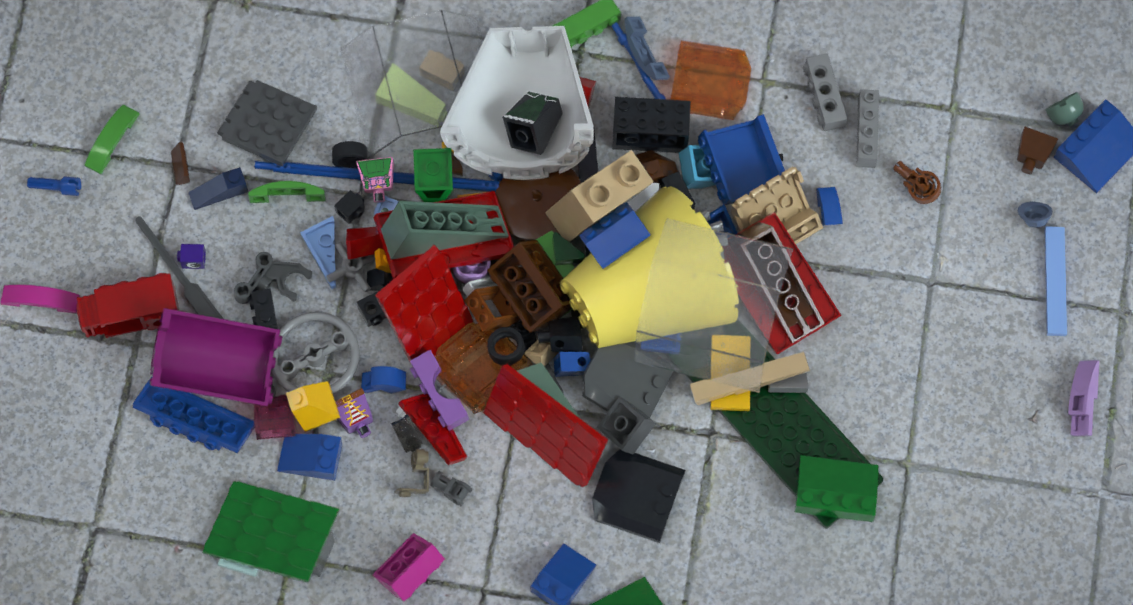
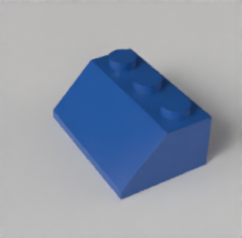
[579,202,651,269]

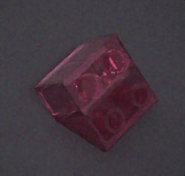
[254,395,296,440]

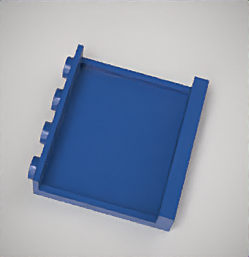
[698,114,785,205]

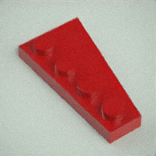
[398,394,467,466]

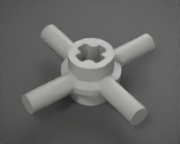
[326,242,375,292]

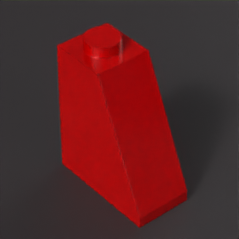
[346,227,384,259]

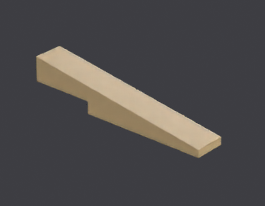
[690,352,810,405]

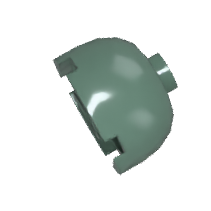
[1045,92,1084,127]

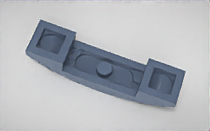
[625,16,670,80]

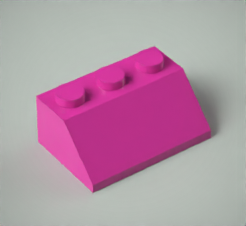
[373,533,445,602]

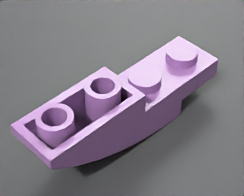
[1068,360,1099,436]

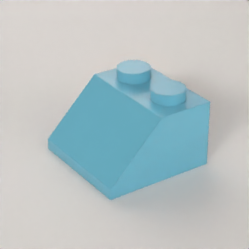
[679,145,715,189]

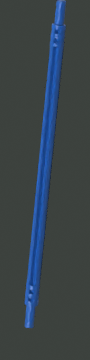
[255,161,499,192]

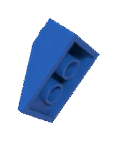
[277,434,342,481]
[531,544,597,605]

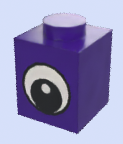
[177,244,206,269]

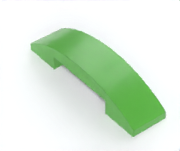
[84,105,140,174]
[248,181,326,203]

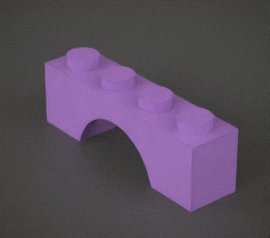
[409,350,469,431]

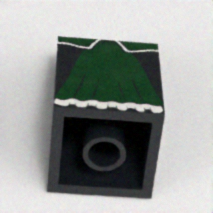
[502,91,563,155]

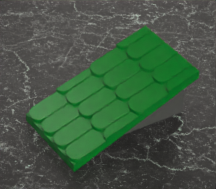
[202,481,339,583]

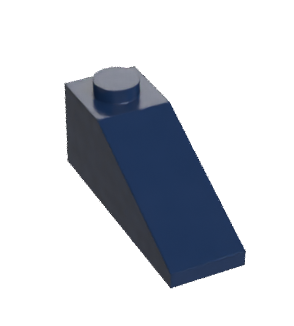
[188,167,248,210]

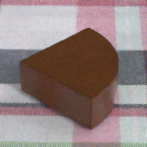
[452,155,463,176]

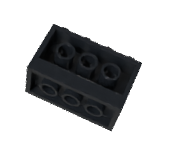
[612,97,691,153]

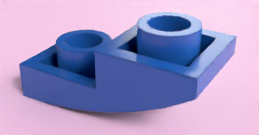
[816,187,843,226]

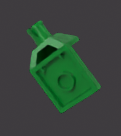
[413,148,454,203]

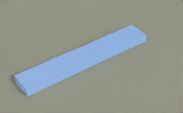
[1045,226,1067,336]

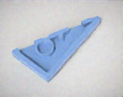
[300,216,336,289]

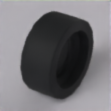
[332,141,368,168]
[487,327,525,366]

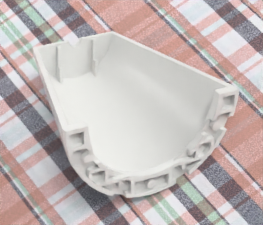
[440,26,594,180]

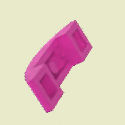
[0,285,80,314]

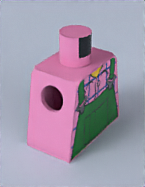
[357,157,394,203]

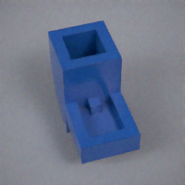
[361,366,406,394]

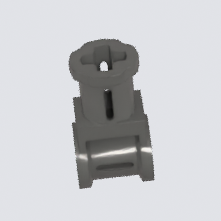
[430,471,473,506]

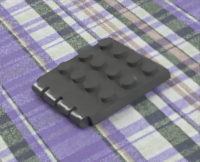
[217,80,317,167]

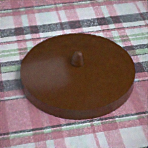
[495,169,581,242]

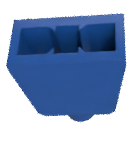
[553,352,591,377]

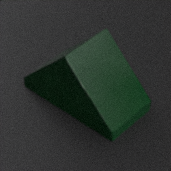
[552,232,585,265]

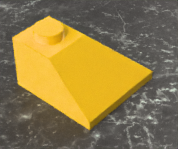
[286,381,340,432]

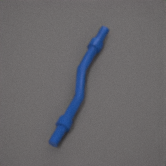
[611,22,666,99]

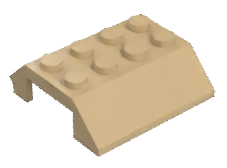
[731,166,823,244]

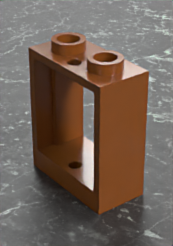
[464,285,520,332]

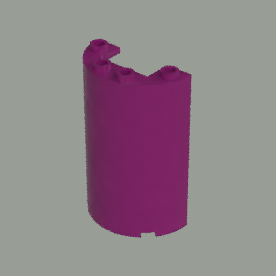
[150,308,282,407]

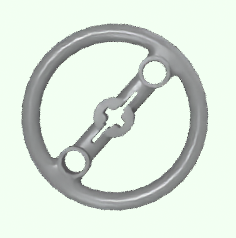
[271,312,359,394]

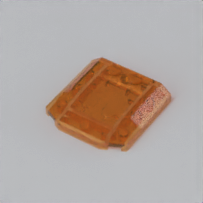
[670,41,751,120]
[435,322,533,414]

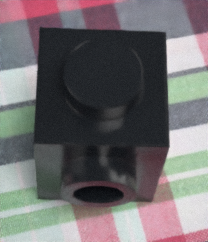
[334,190,365,224]

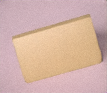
[525,340,559,366]

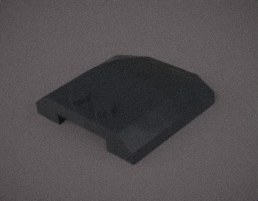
[592,449,686,543]

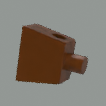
[1017,127,1058,174]

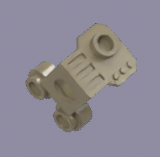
[394,449,429,497]

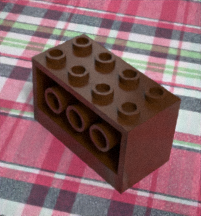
[487,240,572,332]

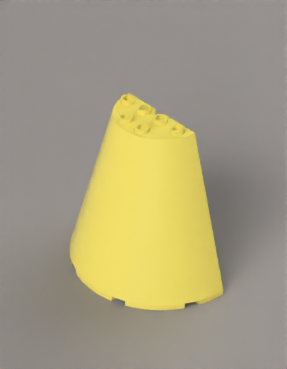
[560,186,739,348]

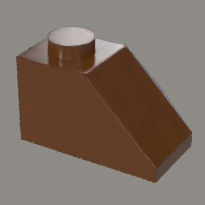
[636,150,678,186]

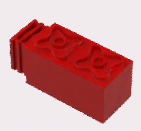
[76,273,180,338]

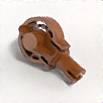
[893,161,942,204]

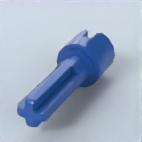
[27,176,82,196]

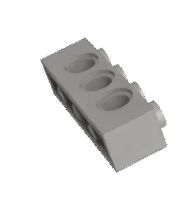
[803,53,847,131]
[856,89,879,168]

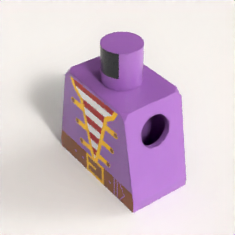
[335,388,373,438]

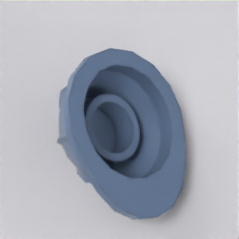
[1017,202,1053,228]

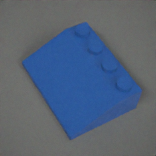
[1053,99,1133,194]

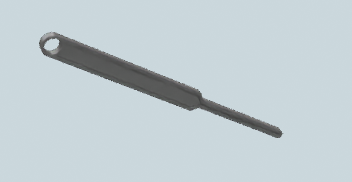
[135,216,276,400]

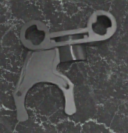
[234,252,312,304]

